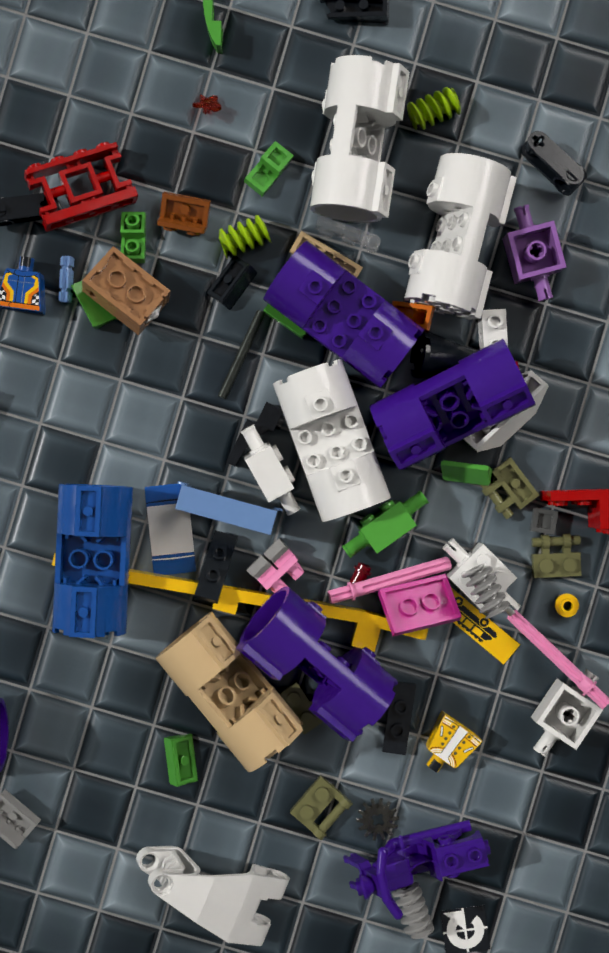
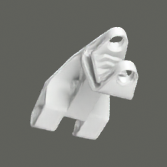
[136,846,290,946]

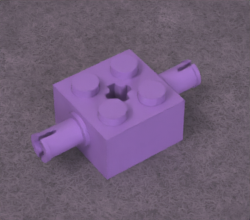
[502,204,566,302]

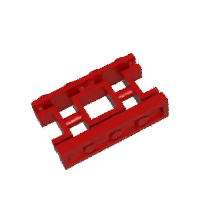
[24,142,138,232]

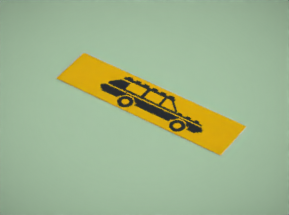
[451,588,520,664]

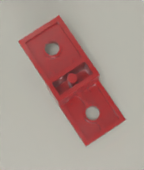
[540,489,609,534]

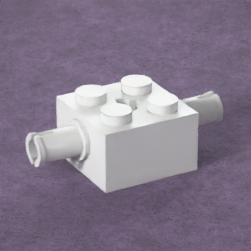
[241,425,301,516]
[442,538,521,616]
[531,669,603,757]

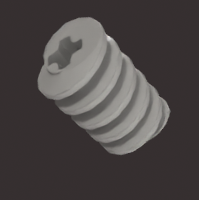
[462,563,510,619]
[392,882,434,939]

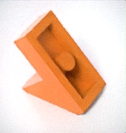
[392,301,435,331]

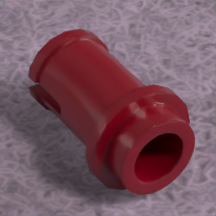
[349,562,372,584]

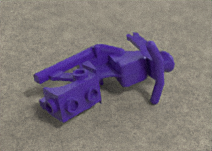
[343,820,491,920]

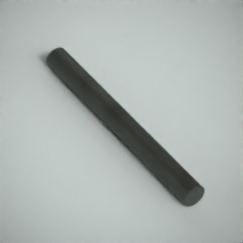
[218,310,266,400]

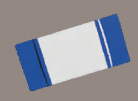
[145,484,196,575]

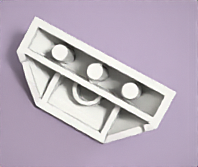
[464,371,549,452]

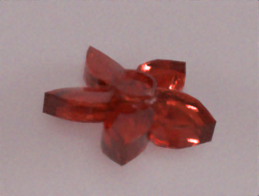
[193,94,221,114]

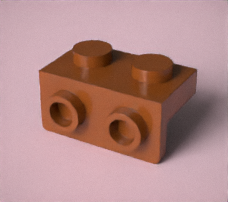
[157,191,211,236]

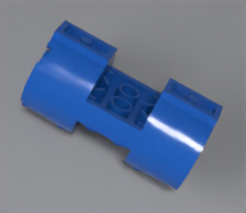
[52,484,133,638]

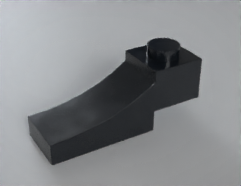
[226,402,285,467]

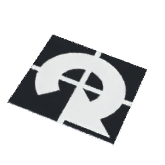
[440,905,490,953]

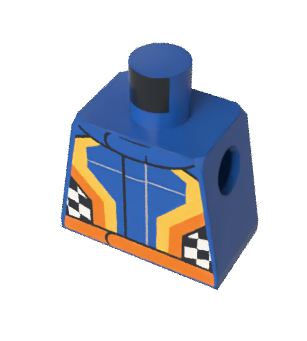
[0,256,46,315]

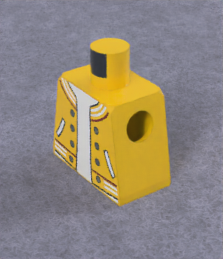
[426,710,482,773]

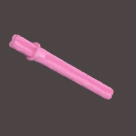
[327,557,452,604]
[507,610,609,710]

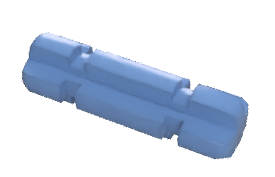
[58,256,75,303]

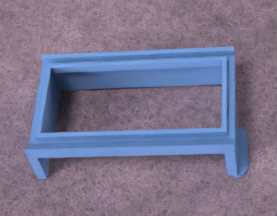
[175,481,283,535]

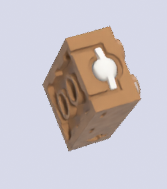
[82,246,171,335]

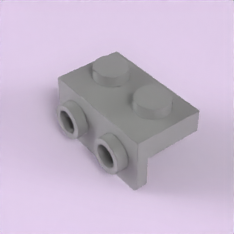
[0,789,41,849]

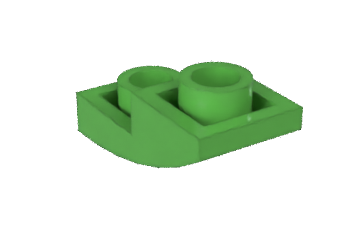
[120,212,146,263]

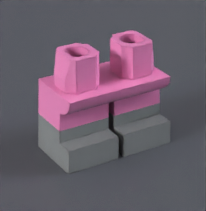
[246,537,304,593]

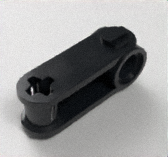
[521,131,587,196]
[0,193,61,227]

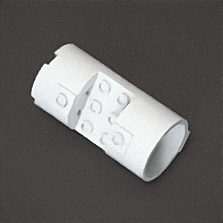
[310,55,410,223]
[404,153,517,320]
[273,359,391,522]

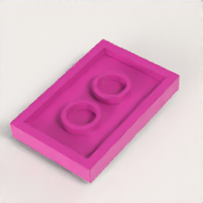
[378,574,462,637]

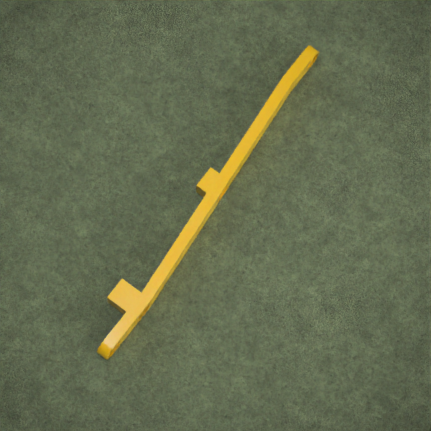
[52,553,429,652]

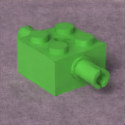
[342,491,429,559]

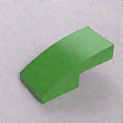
[203,0,223,54]
[244,141,294,197]

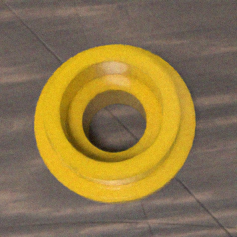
[555,593,579,617]

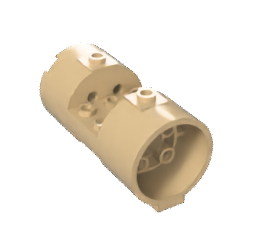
[155,611,303,772]

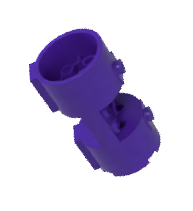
[263,241,425,388]
[370,339,536,470]
[236,586,398,742]

